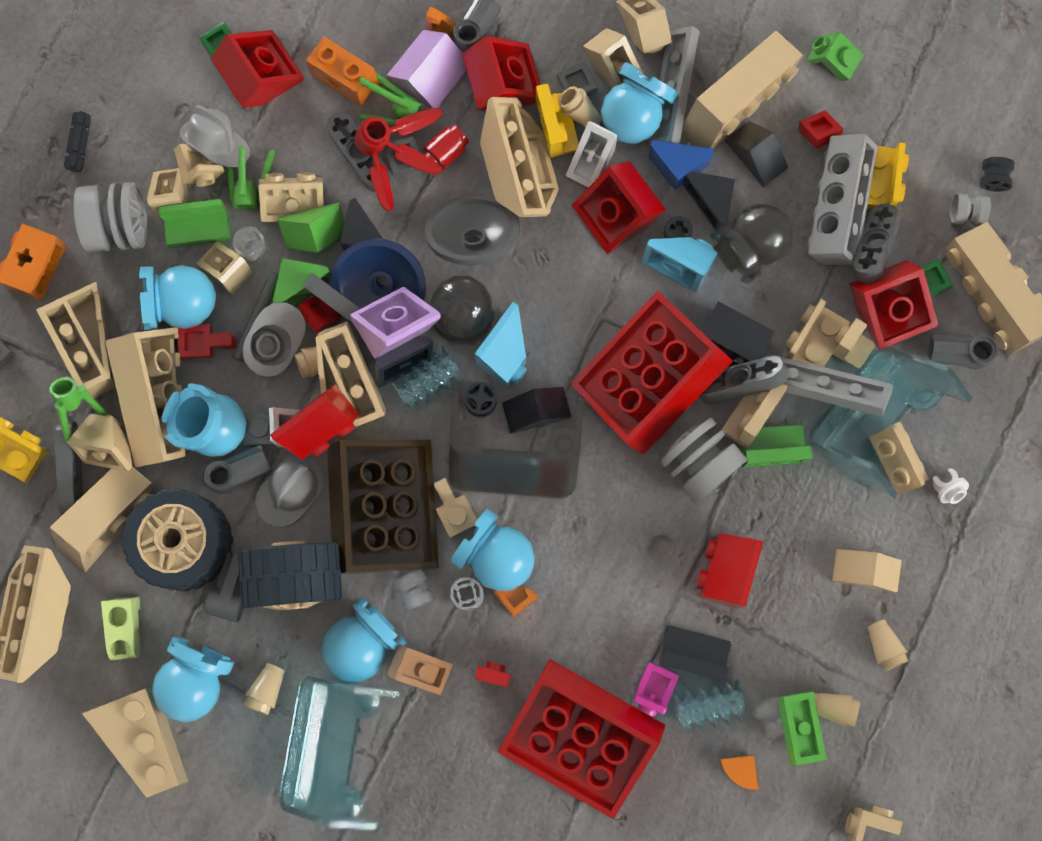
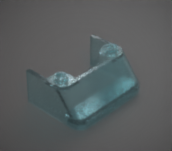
[809,347,973,499]
[279,676,399,830]

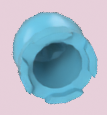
[601,62,678,144]
[139,265,216,331]
[162,383,247,457]
[451,509,535,591]
[321,596,408,683]
[152,637,235,723]

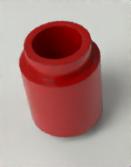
[423,124,469,170]

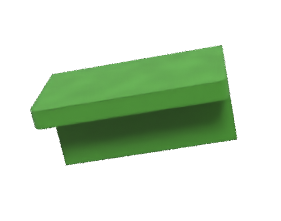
[158,199,231,248]
[740,425,812,468]
[777,692,826,766]

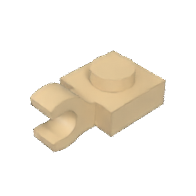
[434,478,477,538]

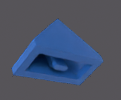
[648,140,714,190]

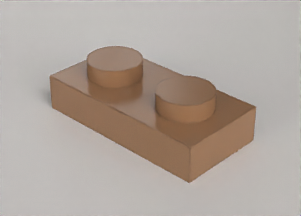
[386,644,453,695]

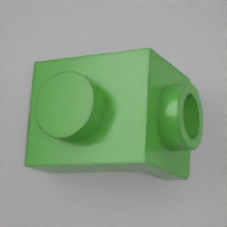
[807,32,864,81]

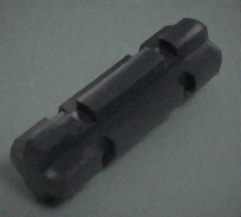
[64,111,91,172]

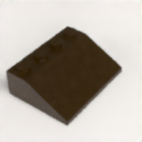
[327,440,439,575]

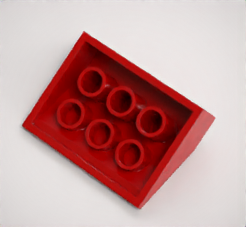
[571,291,733,455]
[498,658,666,820]

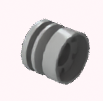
[74,181,147,253]
[660,417,748,504]

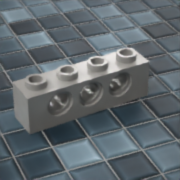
[808,134,878,265]

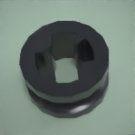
[664,216,693,238]

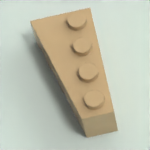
[681,31,803,149]
[945,222,1042,356]
[105,327,186,468]

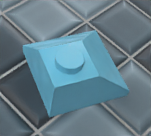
[641,237,718,293]
[475,302,527,389]

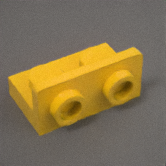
[536,84,579,158]
[867,142,909,209]
[0,417,48,483]

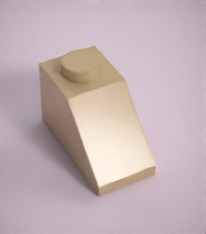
[616,0,672,53]
[583,28,643,89]
[67,414,132,472]

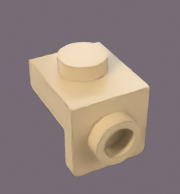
[174,144,224,187]
[832,318,875,370]
[845,805,903,841]

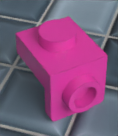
[633,661,680,717]

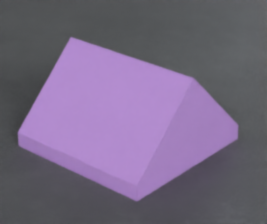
[387,30,466,109]
[350,287,441,359]

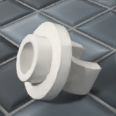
[933,468,969,504]

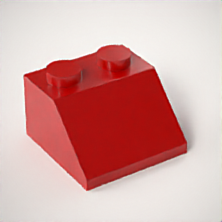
[211,30,304,108]
[462,36,541,111]
[572,161,666,254]
[849,260,939,350]
[270,384,359,460]
[695,533,764,609]

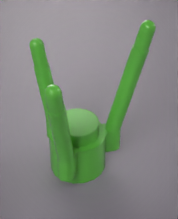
[359,73,423,125]
[225,145,275,210]
[49,377,110,445]

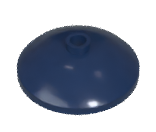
[331,238,426,324]

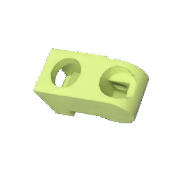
[101,596,141,660]

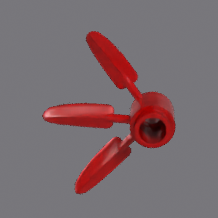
[355,108,443,211]

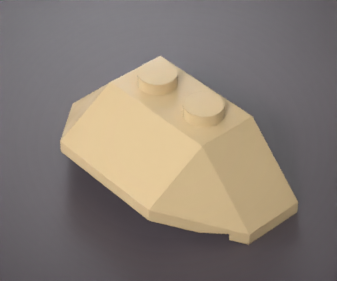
[480,97,559,217]
[0,545,71,683]

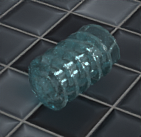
[390,345,462,412]
[672,679,746,735]

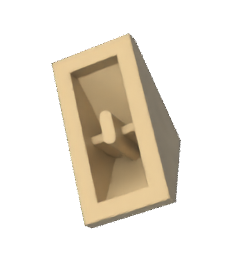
[147,168,189,219]
[196,241,254,296]
[832,549,902,593]

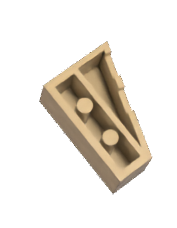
[36,282,116,398]
[315,321,386,435]
[50,467,153,573]
[82,688,188,798]

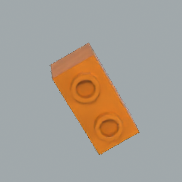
[306,36,379,108]
[0,223,67,302]

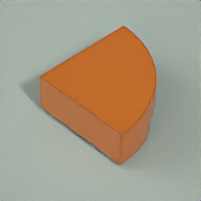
[426,6,456,40]
[493,585,539,617]
[719,755,759,790]

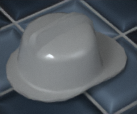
[180,105,250,167]
[242,302,306,377]
[255,456,324,527]

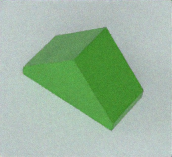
[278,202,344,253]
[273,258,332,306]

